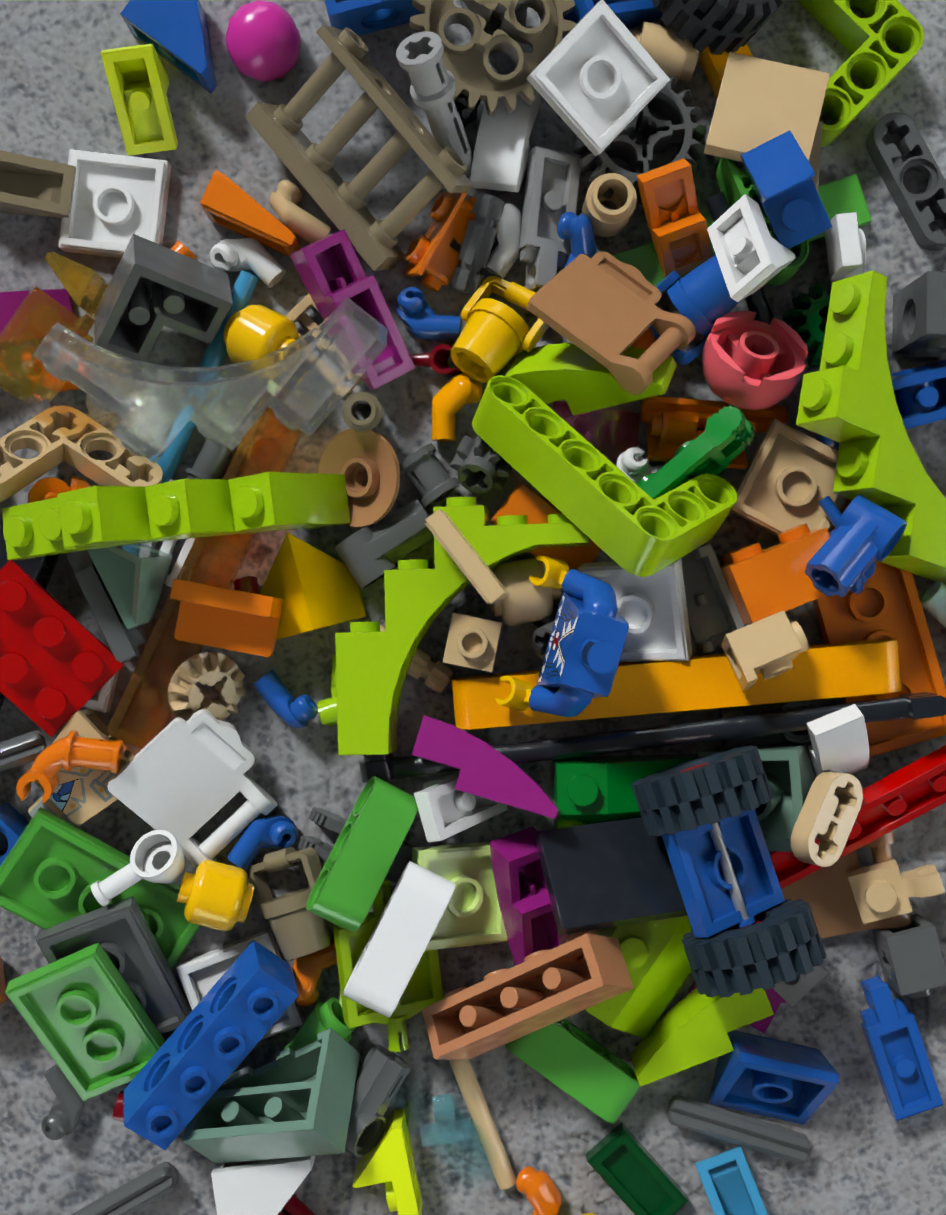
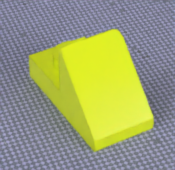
[100,43,178,156]
[352,1109,423,1215]

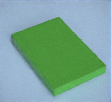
[5,942,166,1101]

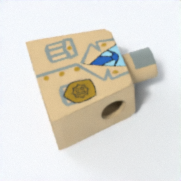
[28,709,137,826]

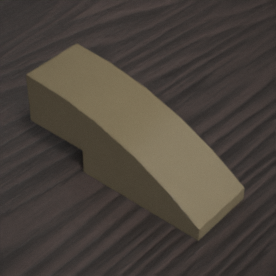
[0,150,76,218]

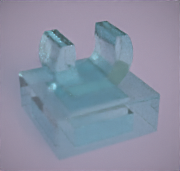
[420,1093,474,1147]

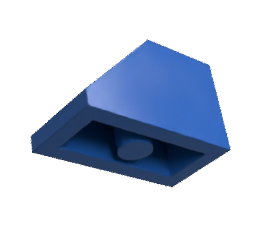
[120,0,217,93]

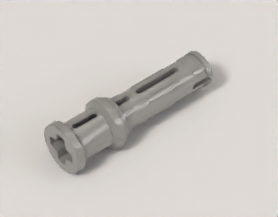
[396,31,474,178]

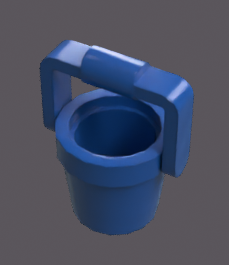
[649,254,740,365]

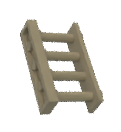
[245,24,474,272]

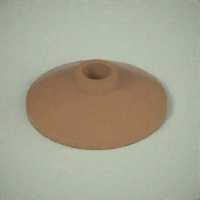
[317,428,400,527]

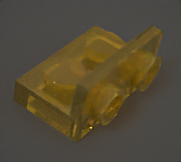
[0,287,96,406]

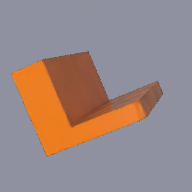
[169,578,284,657]

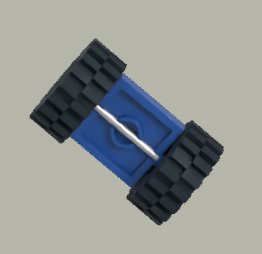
[631,745,826,998]

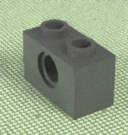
[892,271,946,362]

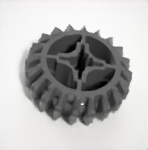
[572,76,707,209]

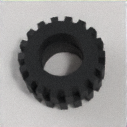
[652,0,785,55]

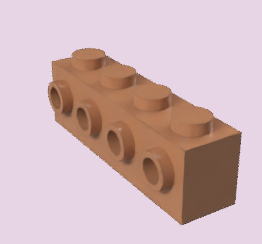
[422,930,634,1060]

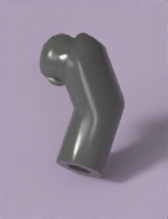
[41,1064,86,1140]

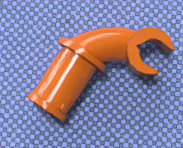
[16,730,124,804]

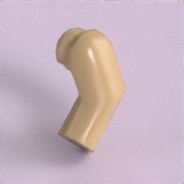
[269,180,331,244]

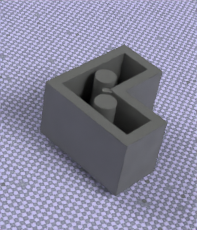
[94,234,233,365]

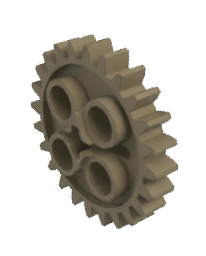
[409,0,577,116]

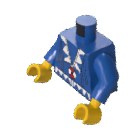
[495,555,629,717]

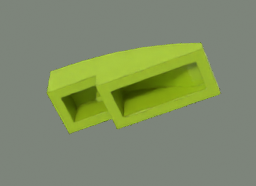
[505,343,677,416]
[630,988,774,1087]

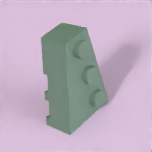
[182,1028,360,1163]

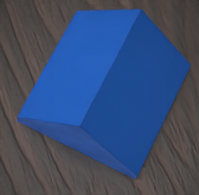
[710,1030,839,1125]

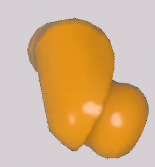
[432,374,483,442]

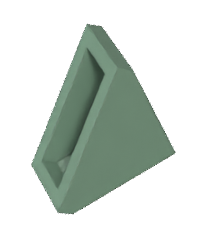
[87,544,173,630]

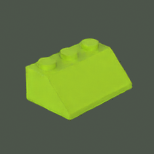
[585,916,692,1039]

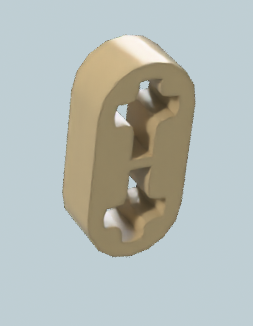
[790,771,863,867]

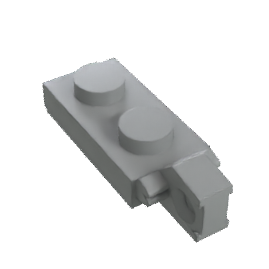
[519,146,580,292]

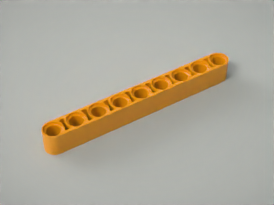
[451,639,902,730]

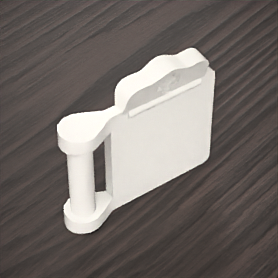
[108,709,277,868]

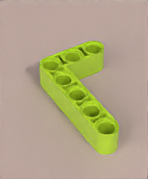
[797,0,924,148]
[471,375,737,577]

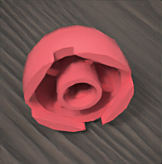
[702,311,808,410]

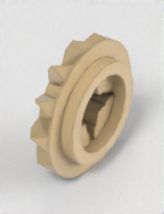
[168,652,246,721]

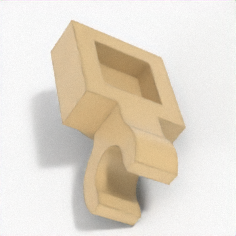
[846,859,945,924]

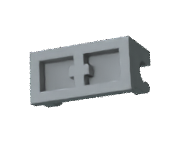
[681,543,745,654]

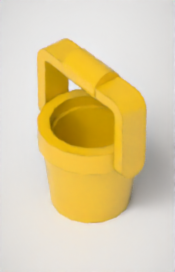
[450,276,549,383]

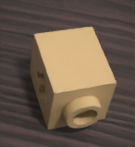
[443,612,502,672]

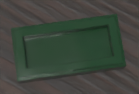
[586,1122,688,1215]

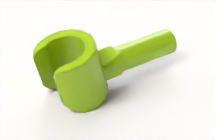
[317,655,337,726]

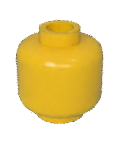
[223,305,301,378]
[176,860,254,931]

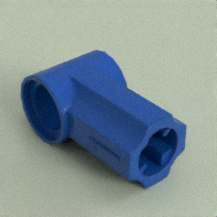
[805,494,907,597]

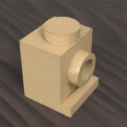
[721,610,809,691]

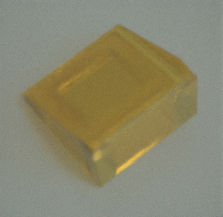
[45,251,108,316]

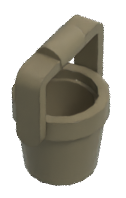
[248,847,333,960]

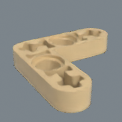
[0,405,163,502]

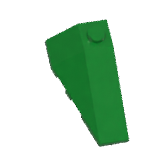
[552,754,699,829]

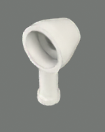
[90,830,186,906]

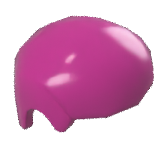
[225,0,301,82]

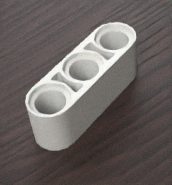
[343,861,456,1018]

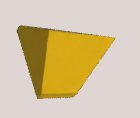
[260,532,367,640]

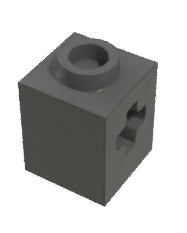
[872,914,946,998]

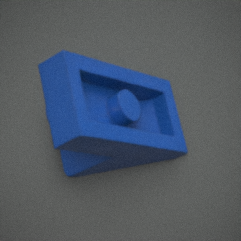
[740,130,832,249]

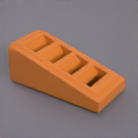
[200,170,301,258]

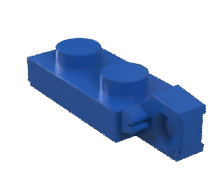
[860,975,943,1121]

